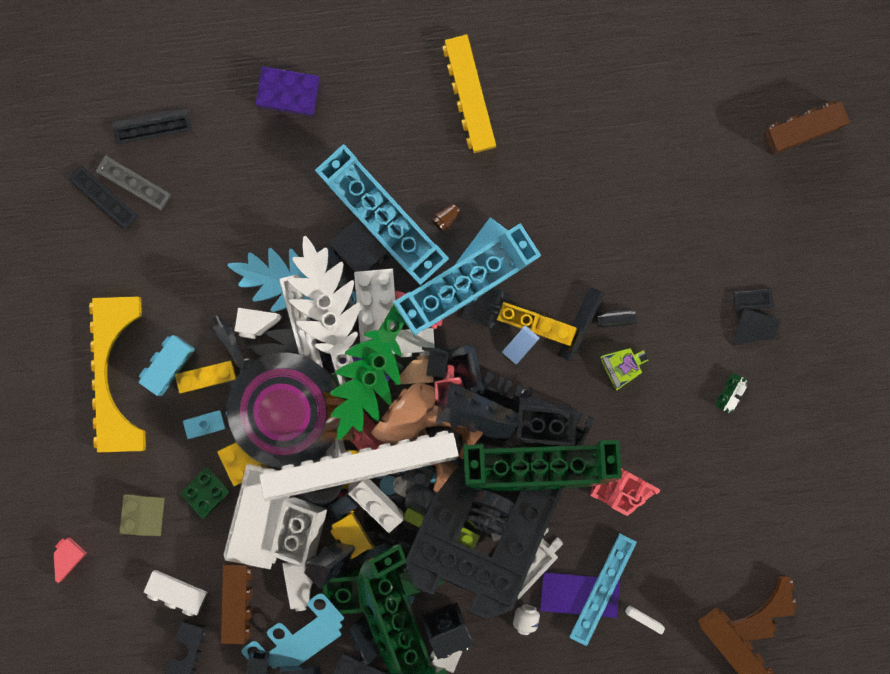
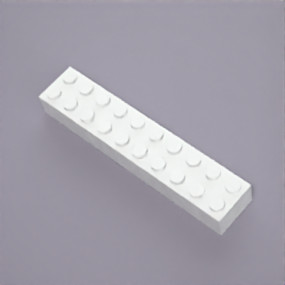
[259,431,458,502]

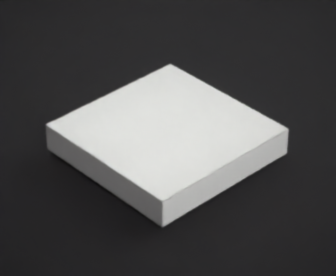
[625,606,665,635]

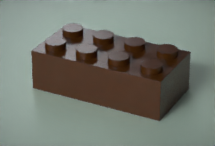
[764,100,850,155]
[221,563,253,644]

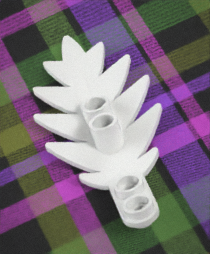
[288,236,360,385]

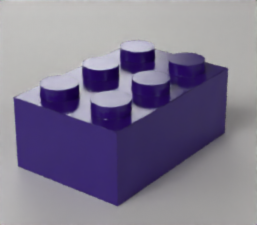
[256,66,320,117]

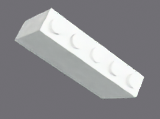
[223,464,290,569]

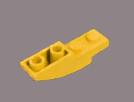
[497,302,577,346]

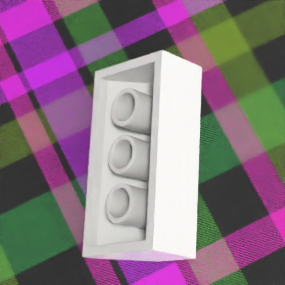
[235,308,283,339]

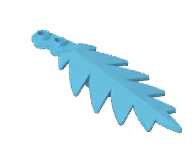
[228,248,357,312]

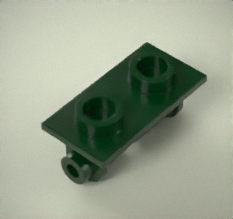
[715,373,748,414]

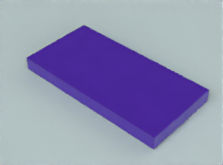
[540,572,620,618]

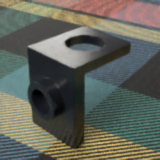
[422,347,449,378]

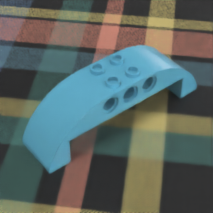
[315,144,449,285]
[393,223,541,336]

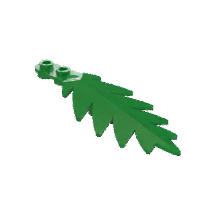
[330,304,405,440]

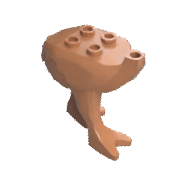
[371,382,483,492]

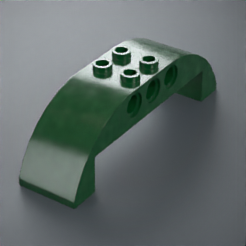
[463,440,622,491]
[358,544,447,674]

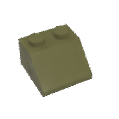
[120,494,165,536]

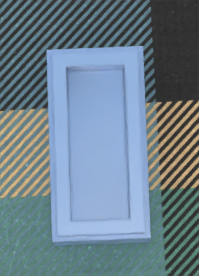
[502,326,539,365]

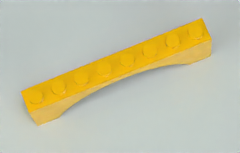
[89,297,146,452]

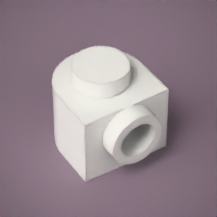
[393,476,415,498]

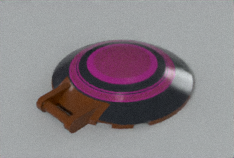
[227,352,355,468]

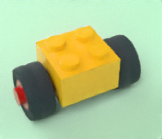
[327,492,391,566]

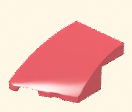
[589,468,660,516]

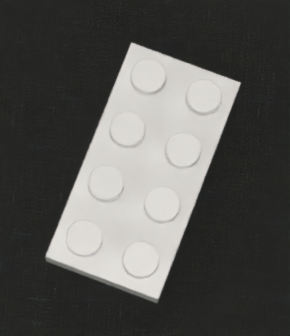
[354,269,400,346]

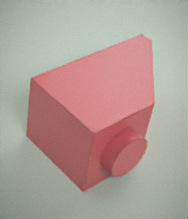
[54,538,87,583]

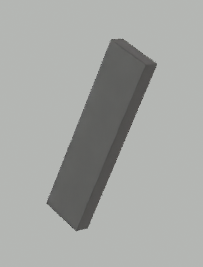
[96,155,171,211]

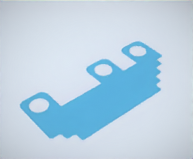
[242,594,344,669]

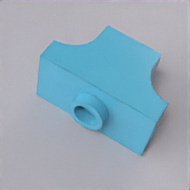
[183,410,226,439]

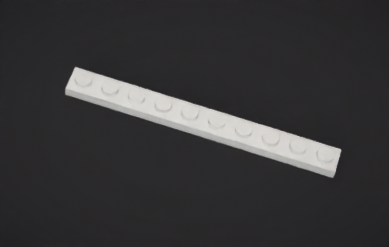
[279,274,346,459]

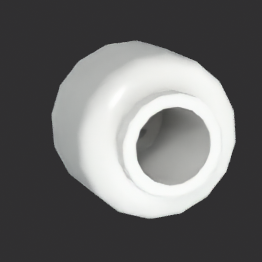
[513,605,540,635]

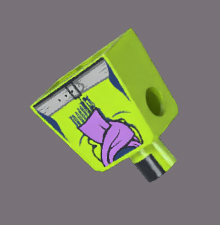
[599,348,648,390]

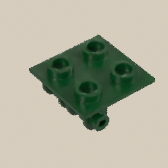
[180,467,230,519]

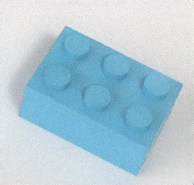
[139,335,195,396]

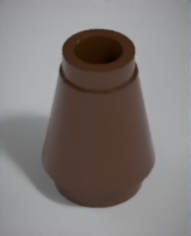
[432,204,460,231]

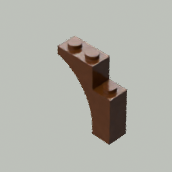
[729,575,797,641]

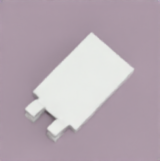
[518,528,563,599]

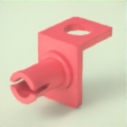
[434,365,464,406]

